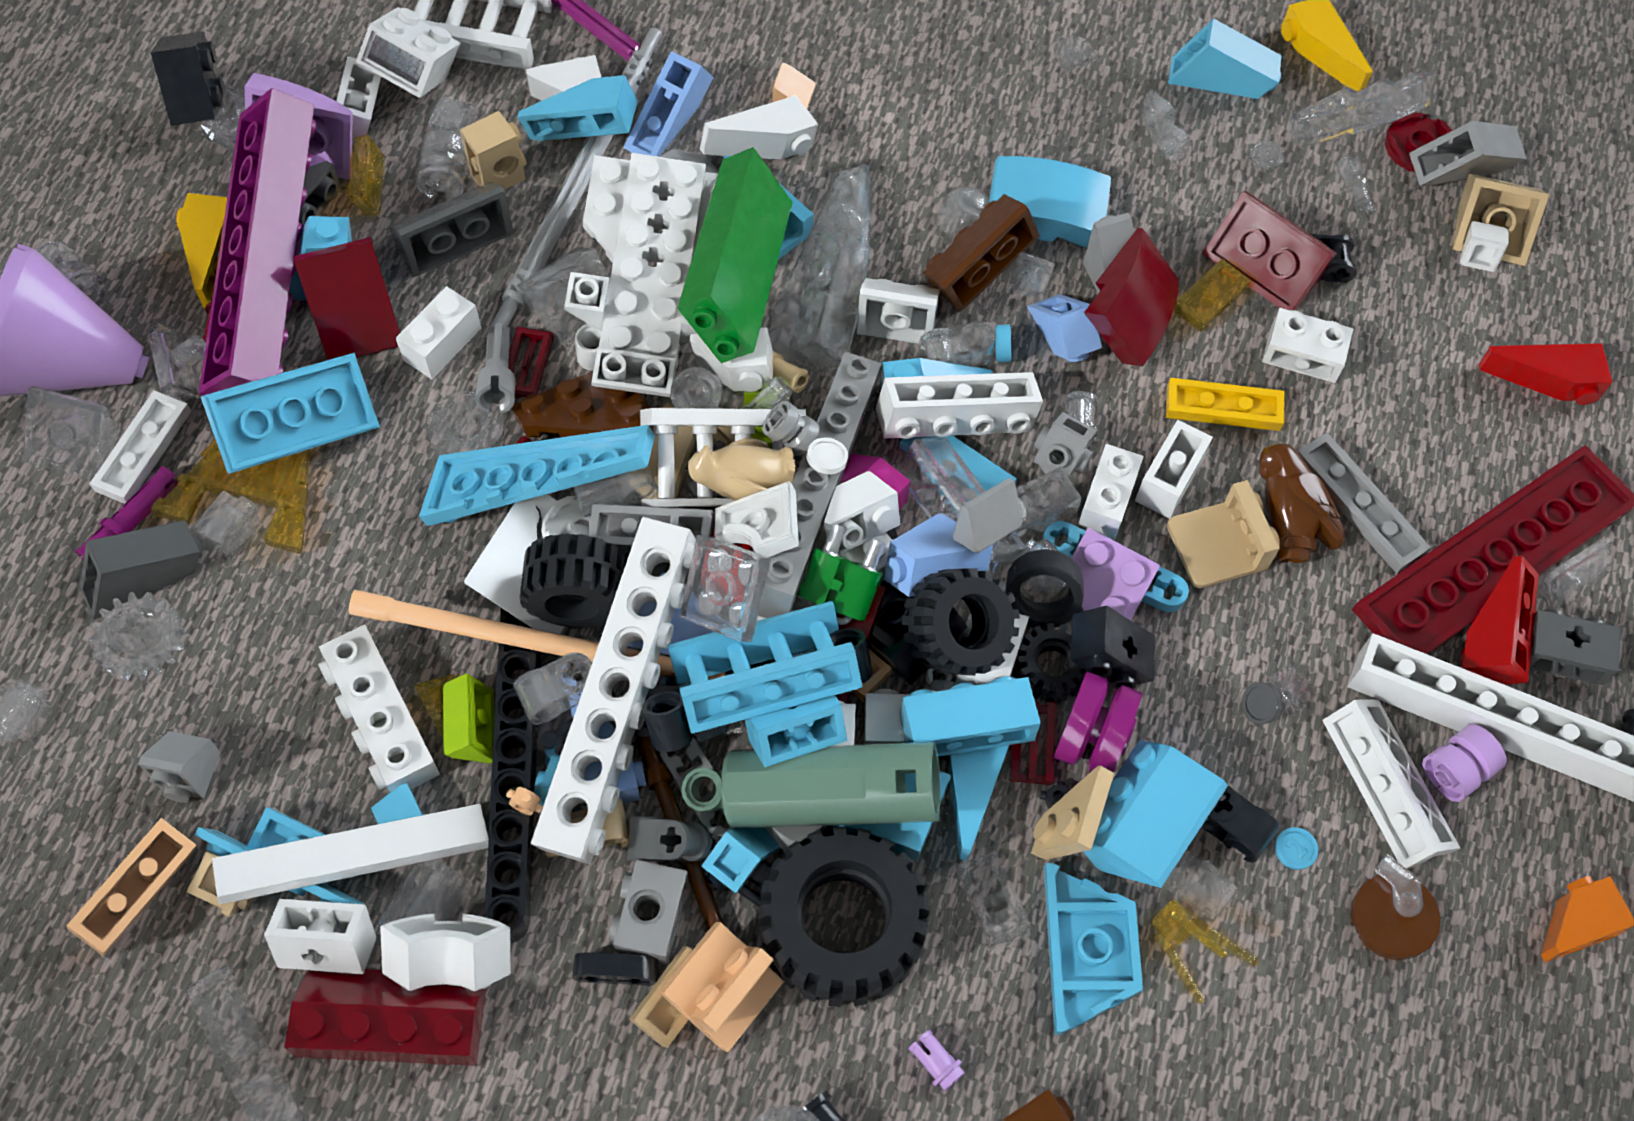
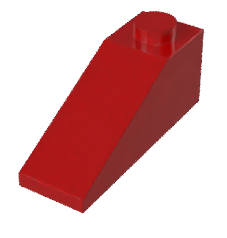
[1479,343,1613,405]
[1460,555,1539,685]

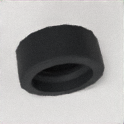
[1006,549,1084,629]

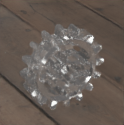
[88,592,185,681]

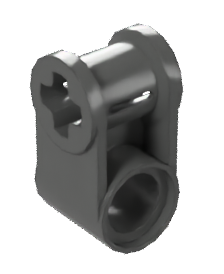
[627,816,712,863]

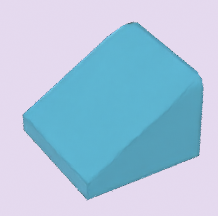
[371,782,423,824]

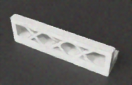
[1322,699,1460,870]

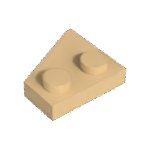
[1031,766,1114,860]

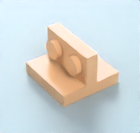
[659,922,784,1052]

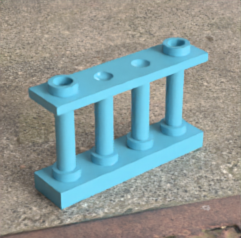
[667,601,862,734]

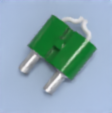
[797,523,885,625]

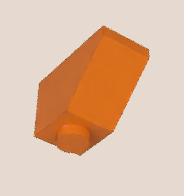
[1541,875,1634,963]

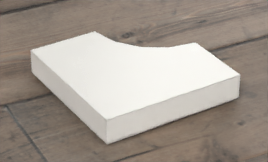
[715,481,799,560]

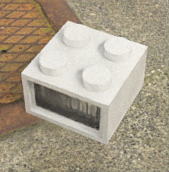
[356,7,461,98]

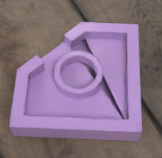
[1072,527,1161,620]

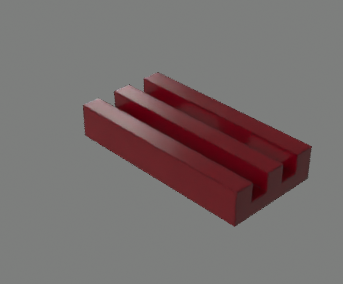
[508,326,554,398]
[1010,701,1056,785]

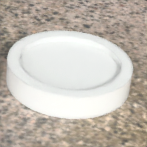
[807,438,848,474]

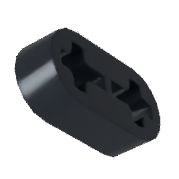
[572,952,658,986]

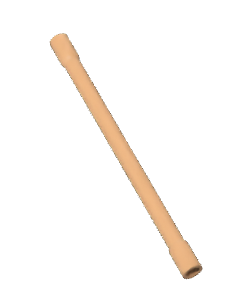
[349,590,726,683]

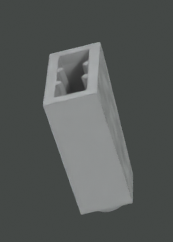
[1409,121,1527,186]

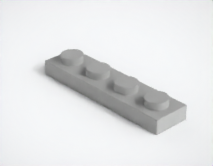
[1297,432,1431,574]

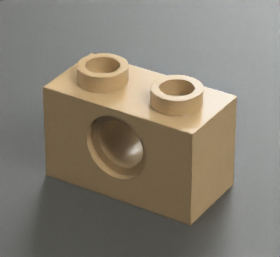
[460,111,527,190]

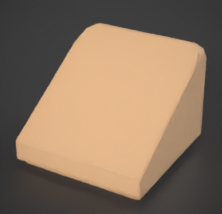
[773,63,816,109]

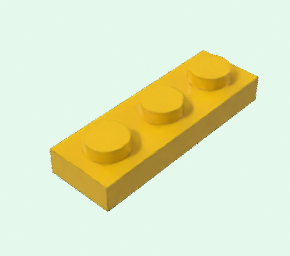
[1166,378,1284,431]

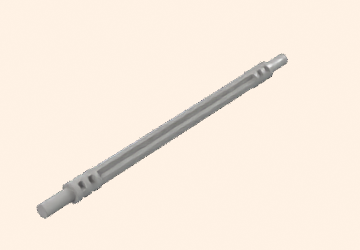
[490,27,662,329]

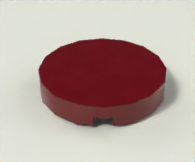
[1384,112,1452,172]

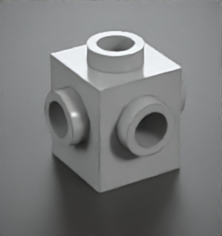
[1033,412,1097,480]

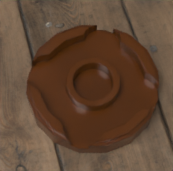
[1350,872,1441,961]

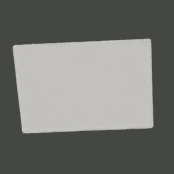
[464,494,588,634]

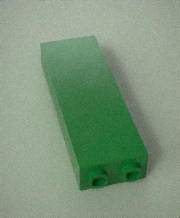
[677,147,793,364]

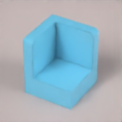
[702,828,773,893]

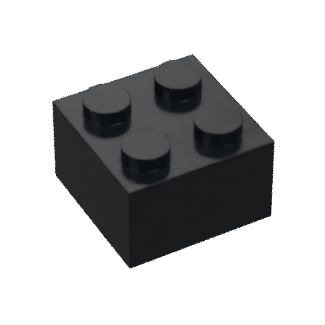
[151,31,226,126]

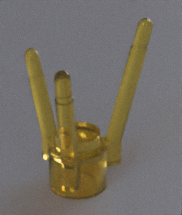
[1151,899,1259,1004]

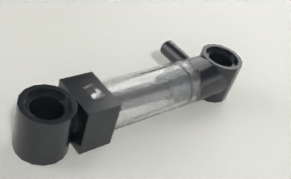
[642,628,873,752]

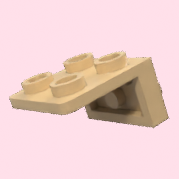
[1167,480,1280,588]

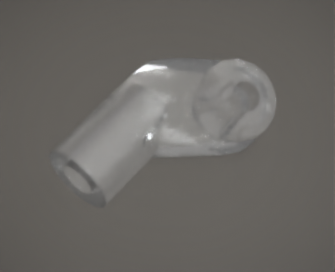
[1374,854,1423,917]

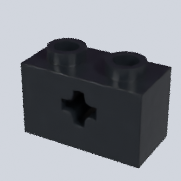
[1070,605,1155,689]

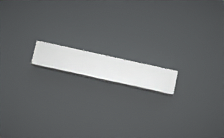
[212,804,488,905]

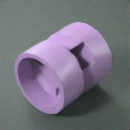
[1422,724,1507,802]

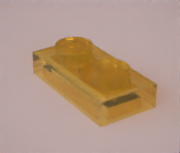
[347,135,385,215]
[1174,259,1251,332]

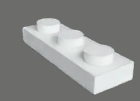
[89,390,192,504]

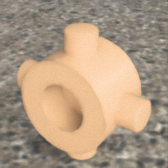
[506,787,543,815]

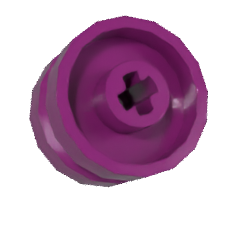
[1053,671,1143,772]

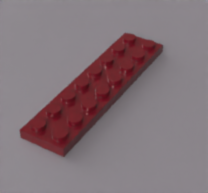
[1352,445,1634,655]

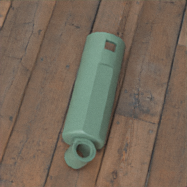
[681,742,940,828]

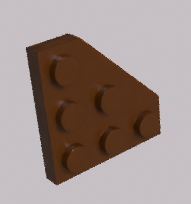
[511,371,654,438]

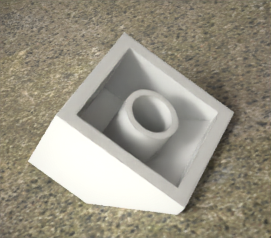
[857,278,940,346]

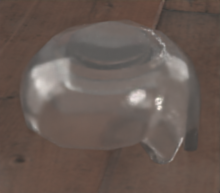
[937,186,990,239]

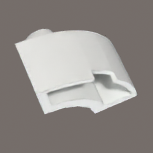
[381,914,511,991]

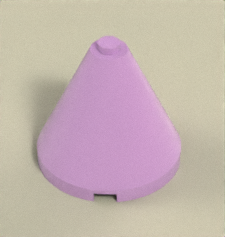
[0,243,149,397]

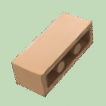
[66,818,197,957]

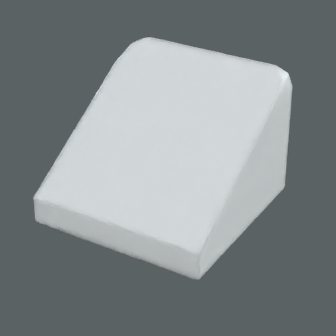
[1460,221,1509,272]

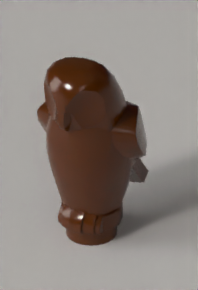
[1259,443,1345,563]

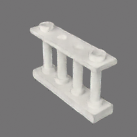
[414,0,552,70]
[640,408,806,508]

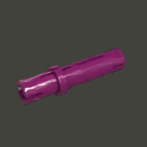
[75,466,181,561]

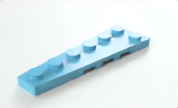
[419,425,655,526]

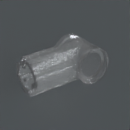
[572,465,658,518]

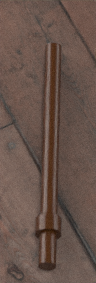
[636,736,725,931]

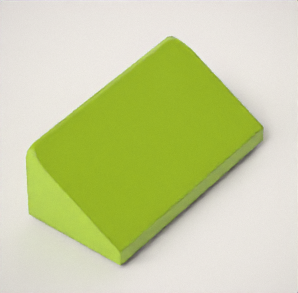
[443,673,495,764]

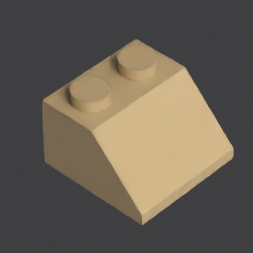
[1453,173,1550,266]

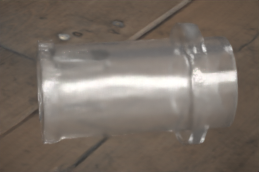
[742,376,793,409]

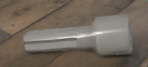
[475,322,516,414]

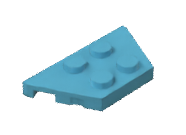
[1044,863,1143,1035]

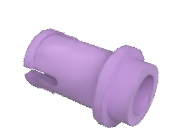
[908,1030,965,1091]

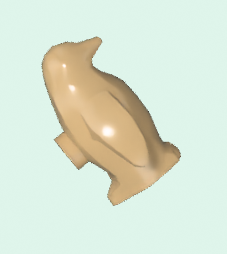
[688,438,795,501]

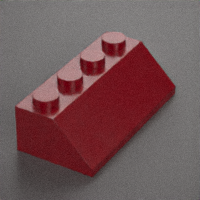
[284,969,486,1066]

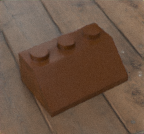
[922,194,1040,313]

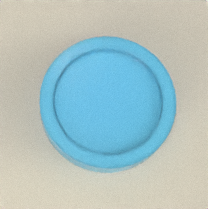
[1275,827,1318,870]

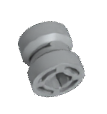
[762,400,819,456]

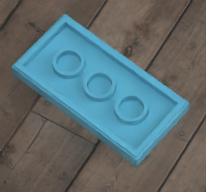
[201,353,380,474]

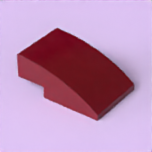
[1084,228,1179,367]

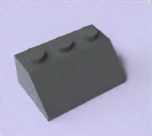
[389,182,514,278]

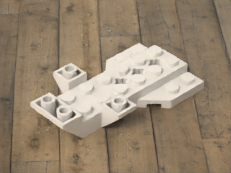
[564,153,718,397]

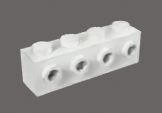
[876,372,1043,439]
[318,625,440,792]

